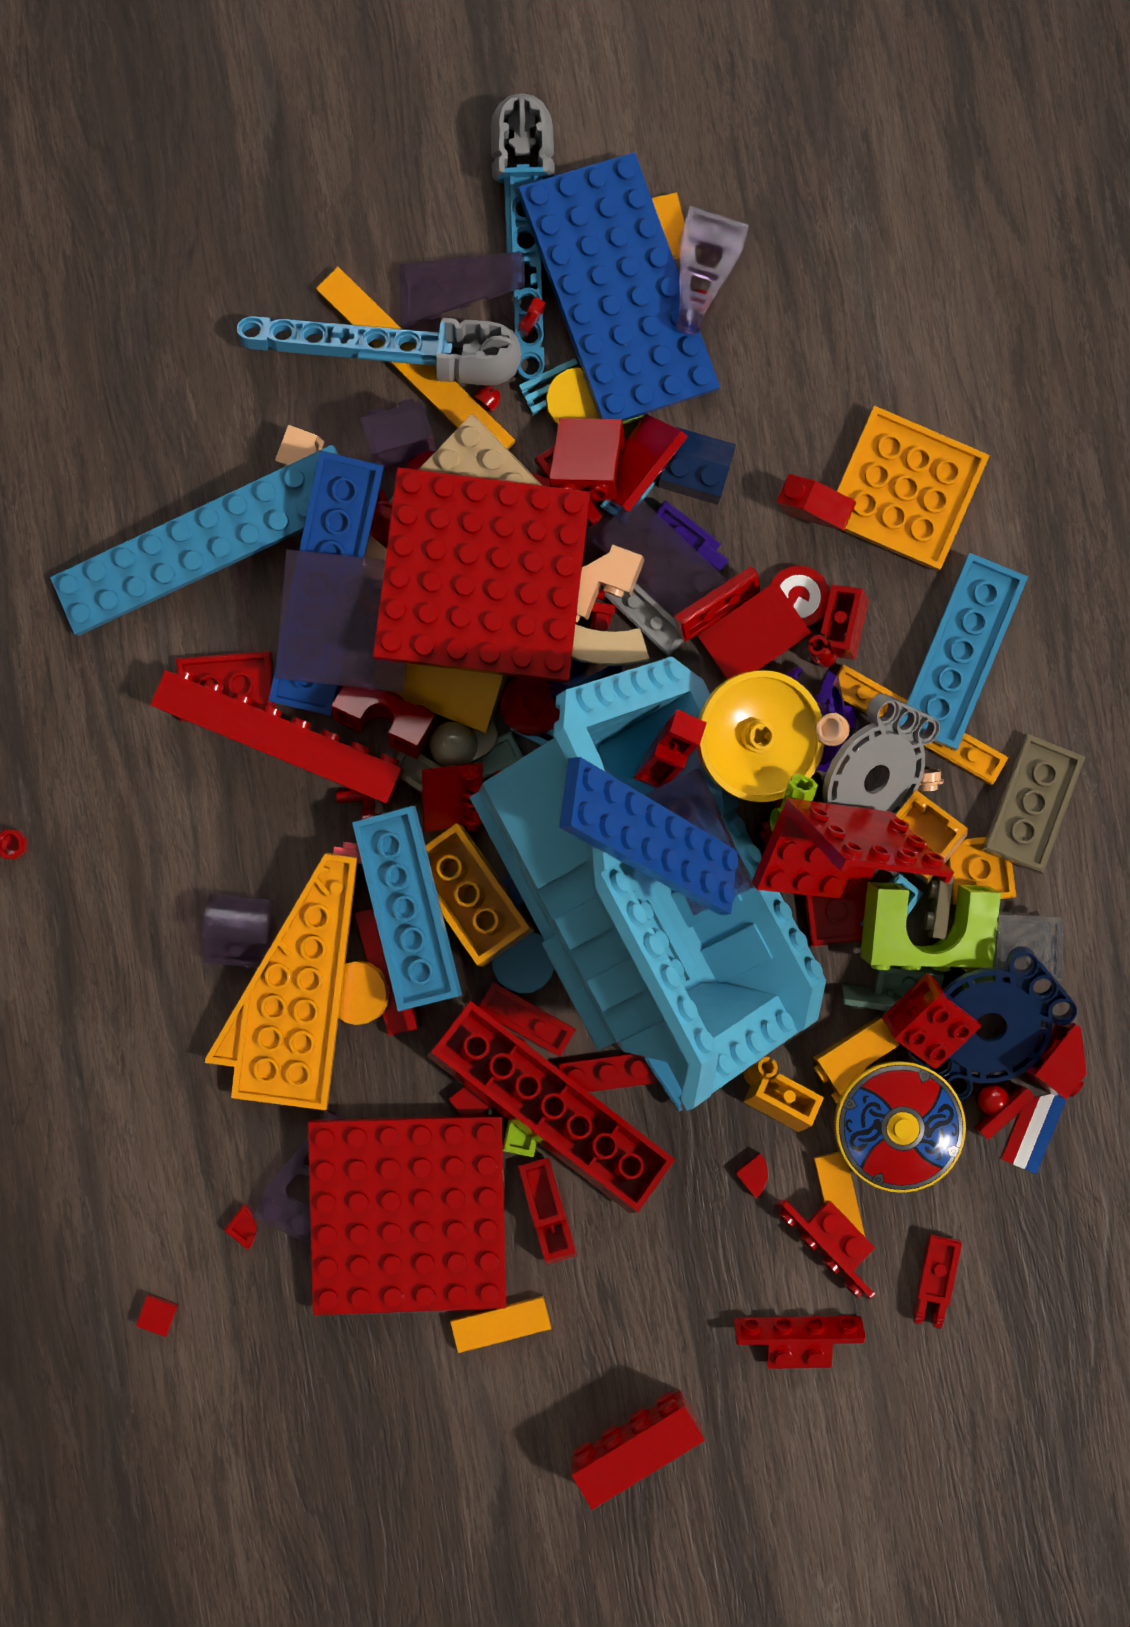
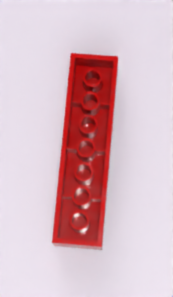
[427,1001,676,1213]

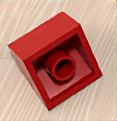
[1024,1023,1087,1100]

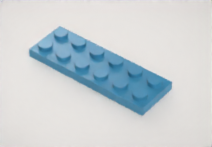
[899,553,1028,751]
[352,806,462,1011]

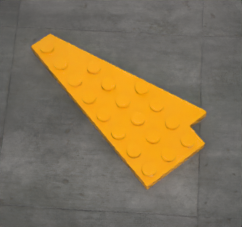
[205,853,358,1110]

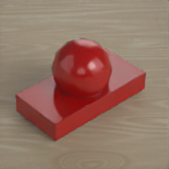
[973,1085,1035,1140]

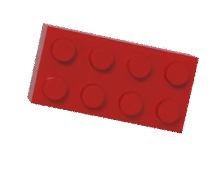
[571,1390,705,1510]

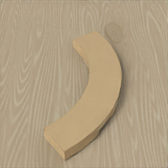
[572,624,650,666]

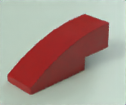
[633,709,707,791]
[518,1157,578,1265]

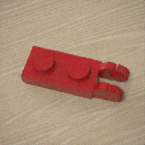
[913,1233,962,1329]

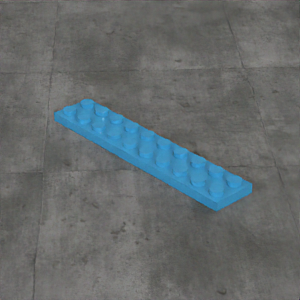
[50,445,338,636]

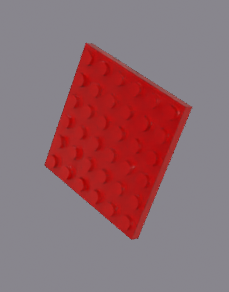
[373,467,590,683]
[308,1115,506,1315]

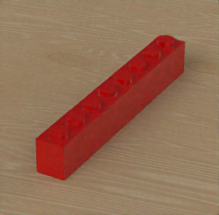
[150,668,404,805]

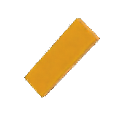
[813,1151,865,1236]
[450,1295,551,1353]

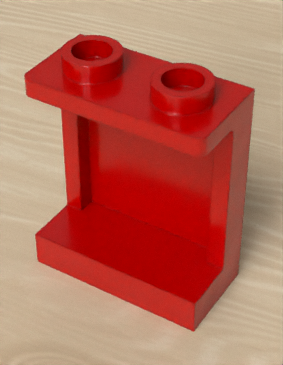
[550,418,625,501]

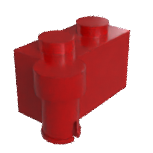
[808,584,869,668]

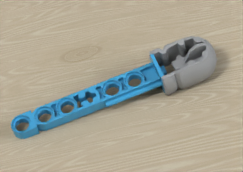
[491,94,555,381]
[237,316,522,386]

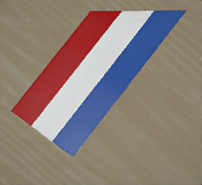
[1001,1094,1066,1174]

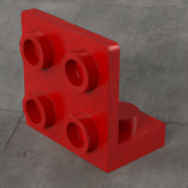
[882,973,981,1069]

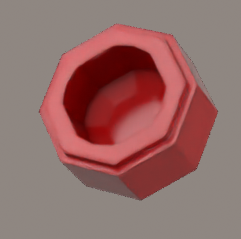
[0,829,28,860]

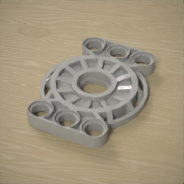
[823,693,940,815]

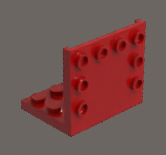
[751,798,954,901]

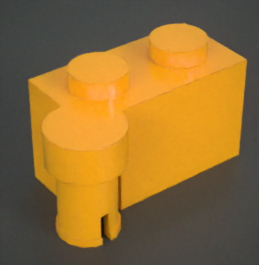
[743,1057,824,1132]

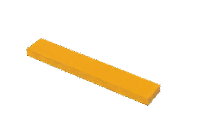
[836,664,1008,785]

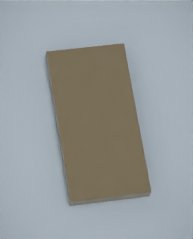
[981,733,1085,874]

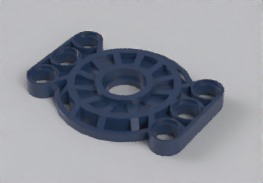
[906,946,1077,1100]

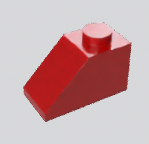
[776,474,856,531]

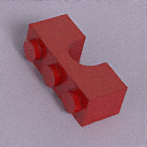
[332,676,435,759]

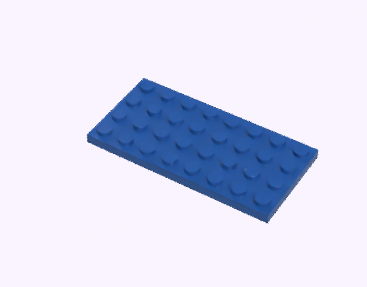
[517,152,720,421]

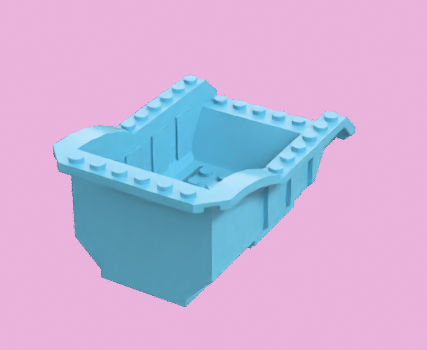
[469,657,826,1111]

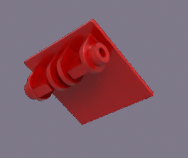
[422,762,483,832]

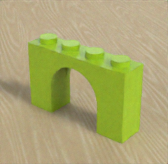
[860,882,1001,972]

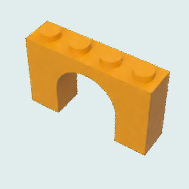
[813,1017,899,1105]

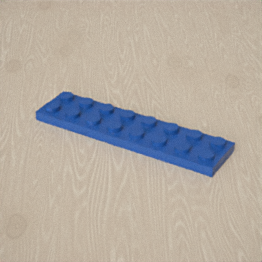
[269,450,385,716]
[559,757,738,915]

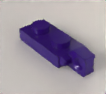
[646,500,729,571]

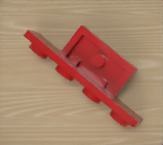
[775,1199,875,1299]
[734,1316,866,1369]

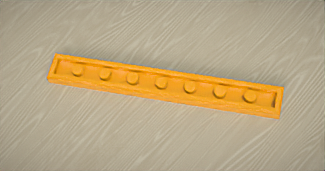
[316,267,515,450]

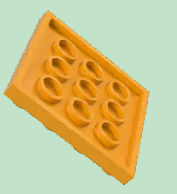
[837,406,990,572]

